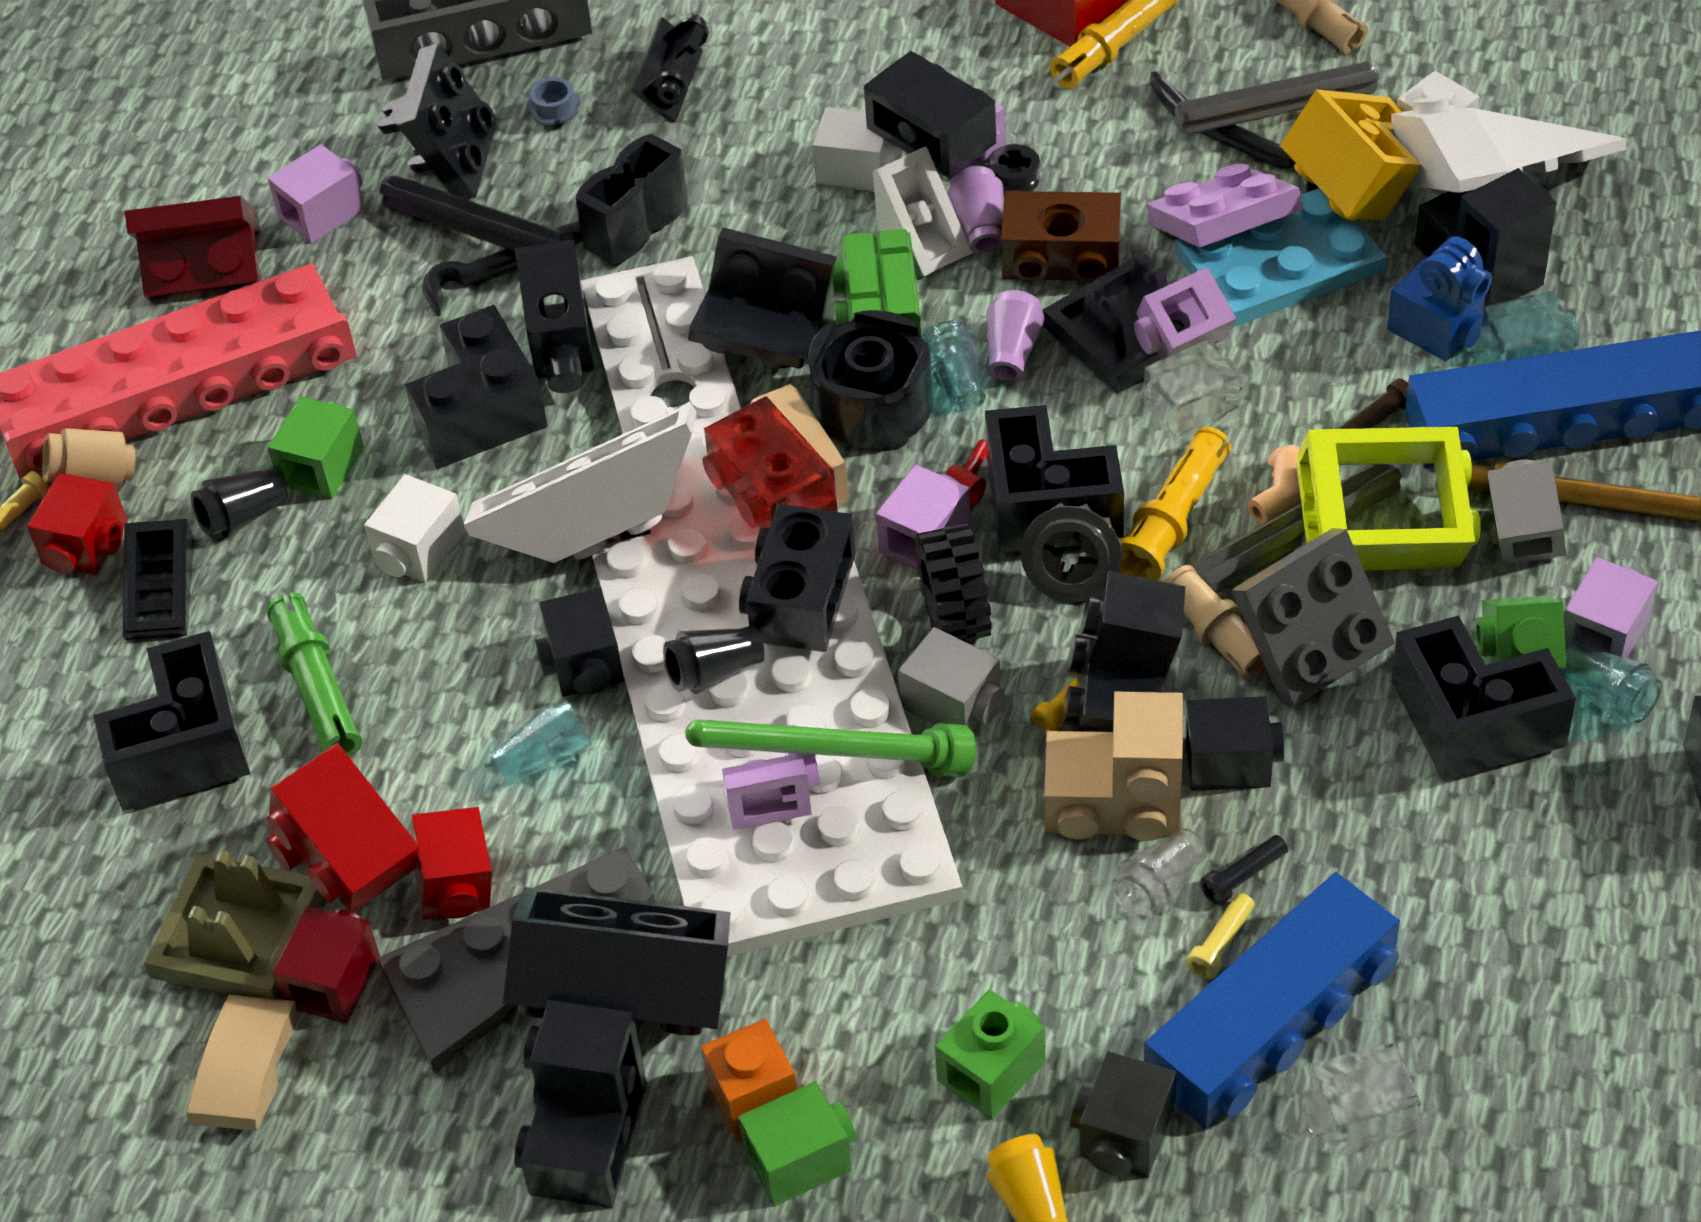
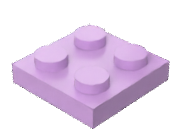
[1146,164,1304,248]

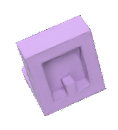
[722,724,820,830]

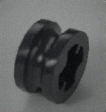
[989,144,1040,196]

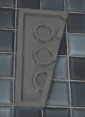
[378,846,655,1073]

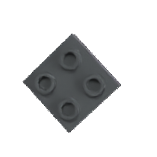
[1232,528,1395,706]

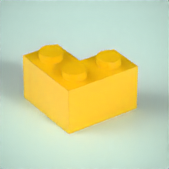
[1280,90,1422,221]

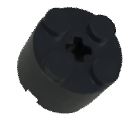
[808,310,933,451]

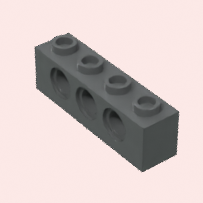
[363,0,593,81]

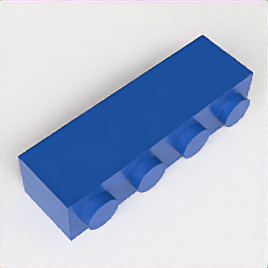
[1144,871,1400,1130]

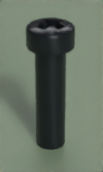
[1200,835,1288,906]

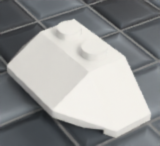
[464,402,697,563]

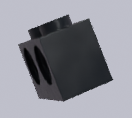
[739,503,855,652]

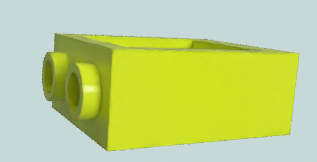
[1295,427,1481,570]

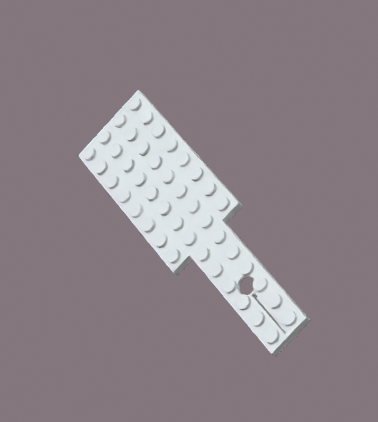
[581,256,963,957]

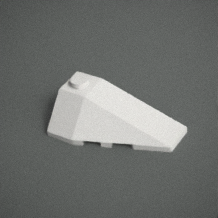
[1391,97,1626,192]

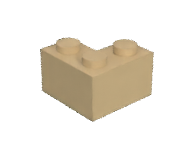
[1044,692,1183,841]

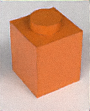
[700,1018,797,1143]

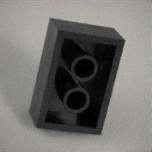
[503,887,731,1036]

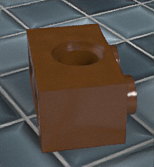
[1001,191,1121,283]

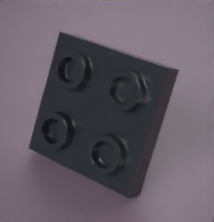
[376,43,497,200]
[1043,254,1186,393]

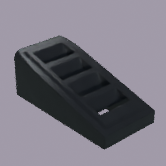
[122,519,193,640]

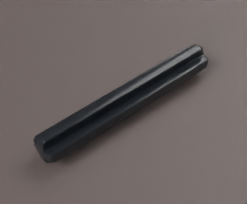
[379,175,562,252]

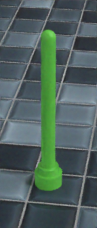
[685,720,976,777]

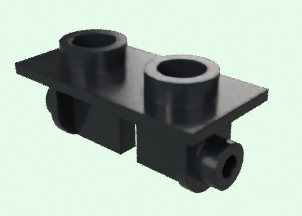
[631,14,709,123]

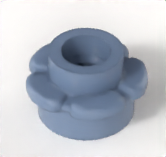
[526,77,581,126]

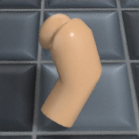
[1247,445,1301,525]

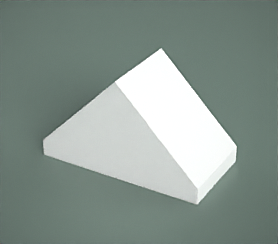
[873,147,972,277]

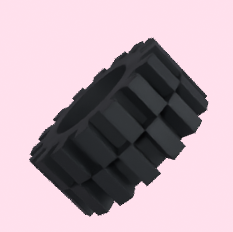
[915,523,992,641]

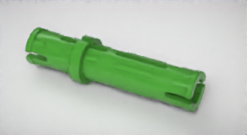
[266,592,363,756]

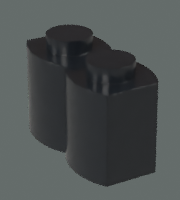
[575,133,688,265]

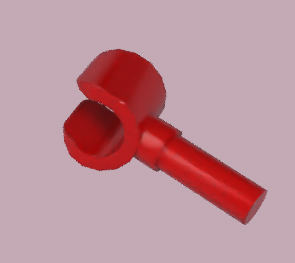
[946,439,986,511]

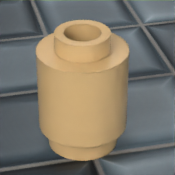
[42,428,135,492]

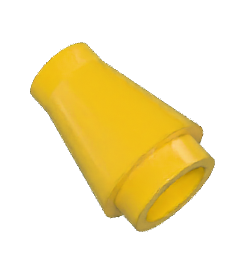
[986,1134,1068,1222]

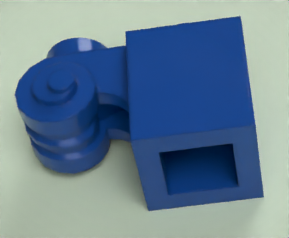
[1387,237,1492,362]

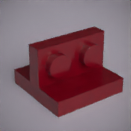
[124,196,261,299]

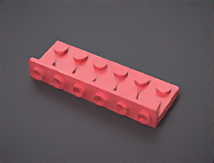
[0,263,357,479]

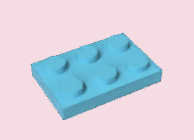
[1175,188,1387,328]

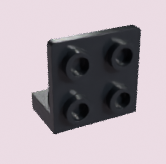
[687,227,837,369]

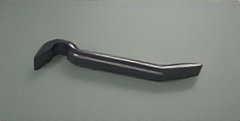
[1150,71,1319,193]
[422,216,582,316]

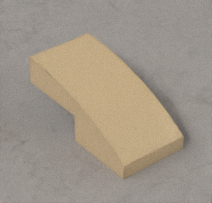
[187,994,297,1131]

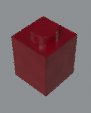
[272,905,380,1024]

